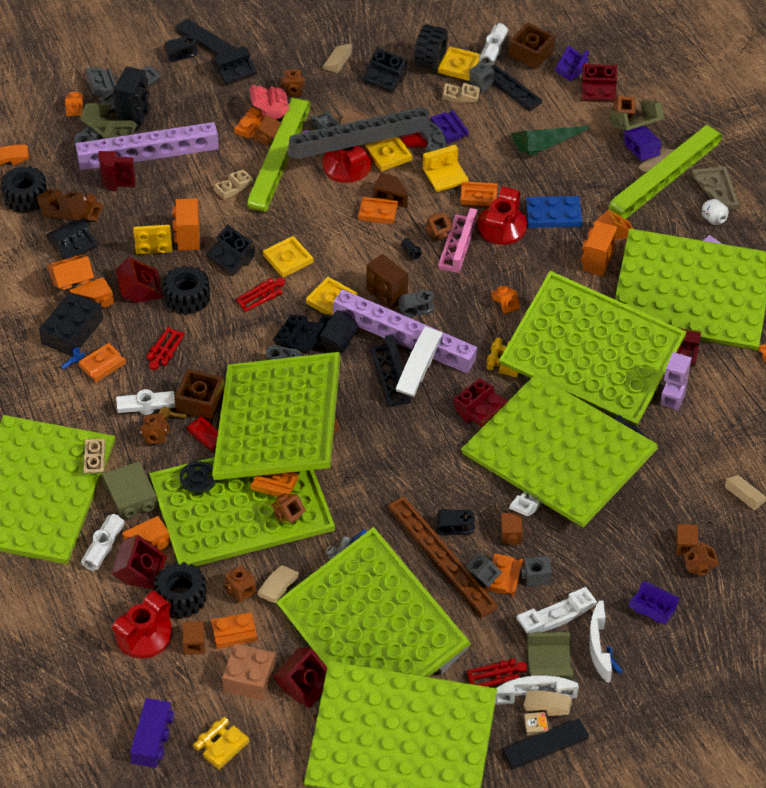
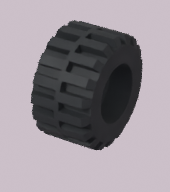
[414,24,448,70]
[1,166,47,213]
[163,265,210,315]
[154,562,207,619]

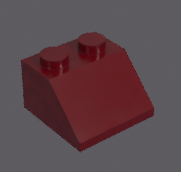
[115,257,164,303]
[111,534,167,590]
[272,648,328,708]

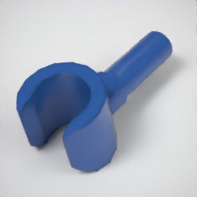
[61,347,85,370]
[601,646,623,674]

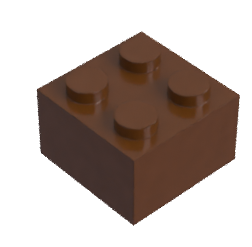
[508,22,556,69]
[366,254,408,309]
[175,369,225,420]

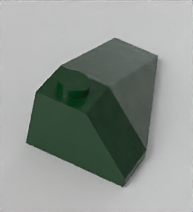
[511,126,589,156]

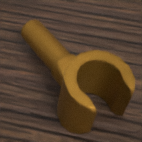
[159,407,186,421]

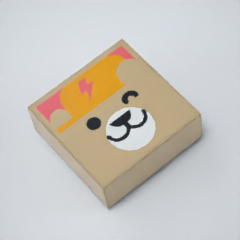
[524,712,548,736]

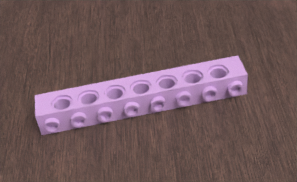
[76,122,219,171]
[333,289,477,374]

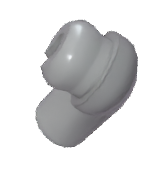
[326,537,352,559]

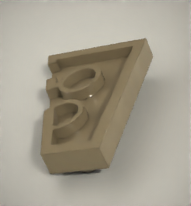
[691,166,739,210]

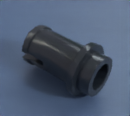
[401,238,422,259]

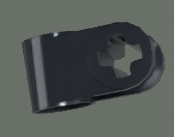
[164,35,198,62]
[437,509,475,536]

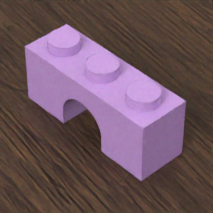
[660,352,691,411]

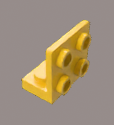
[423,145,469,192]
[133,225,172,255]

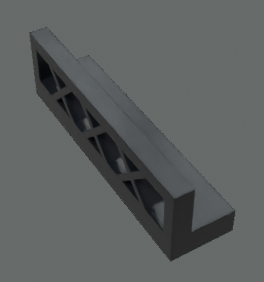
[371,334,411,407]

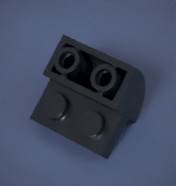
[211,46,257,85]
[362,47,408,93]
[46,218,98,259]
[206,224,255,276]
[314,310,359,353]
[273,314,326,357]

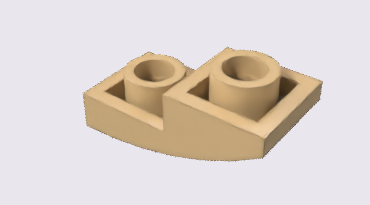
[442,83,480,103]
[213,170,254,200]
[84,439,105,474]
[258,565,299,603]
[524,691,572,716]

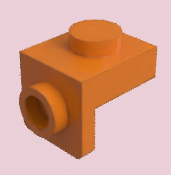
[65,91,84,116]
[491,286,520,314]

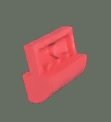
[249,85,289,119]

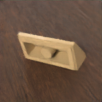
[322,44,352,74]
[638,149,674,173]
[725,475,766,511]

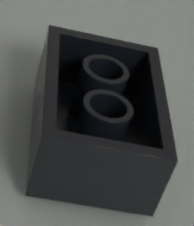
[113,66,151,132]
[39,292,103,357]

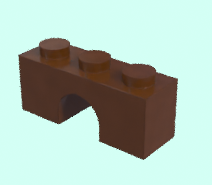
[36,189,88,221]

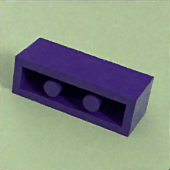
[130,698,175,768]

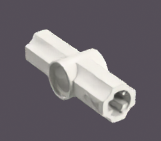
[479,23,508,67]
[116,389,176,415]
[81,514,124,571]

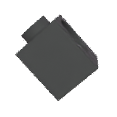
[469,61,494,93]
[465,552,502,587]
[521,556,552,587]

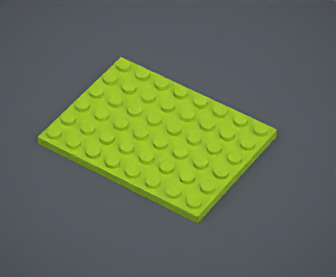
[615,229,766,350]
[499,271,686,426]
[212,352,340,480]
[461,374,658,528]
[0,415,115,565]
[149,457,335,567]
[276,527,470,677]
[304,661,497,788]

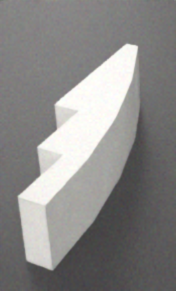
[396,327,443,397]

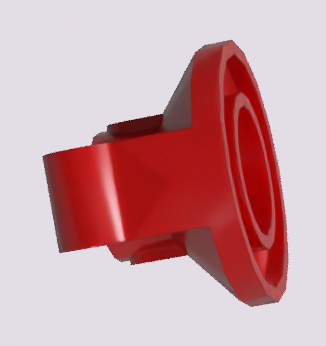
[322,145,371,183]
[477,186,527,245]
[112,591,173,659]

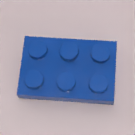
[526,196,582,228]

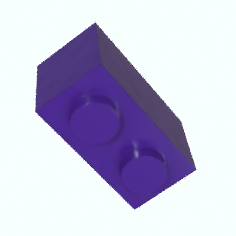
[624,125,661,161]

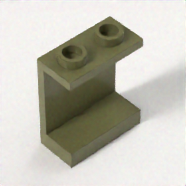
[609,100,664,130]
[80,103,137,139]
[102,461,158,520]
[527,631,573,681]

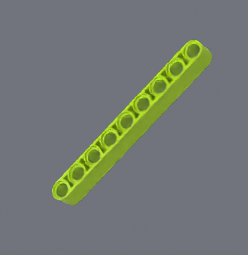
[247,98,310,212]
[608,125,722,219]

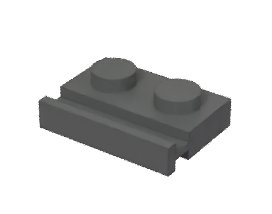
[85,67,116,96]

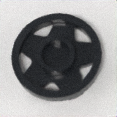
[179,461,217,495]

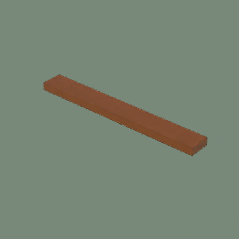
[388,496,498,619]

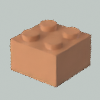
[222,644,276,701]

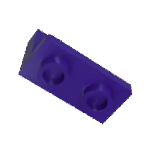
[554,46,589,82]
[628,581,679,624]

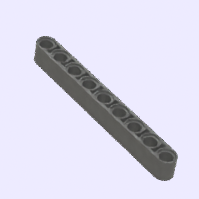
[288,108,429,159]

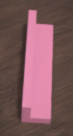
[438,208,477,273]

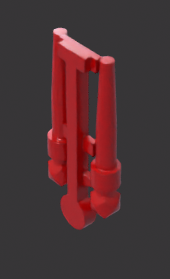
[235,278,285,312]
[146,327,185,370]
[467,658,527,687]

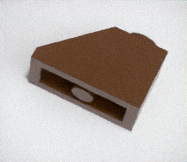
[373,173,408,208]

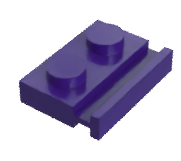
[430,110,469,144]

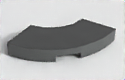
[420,121,446,153]

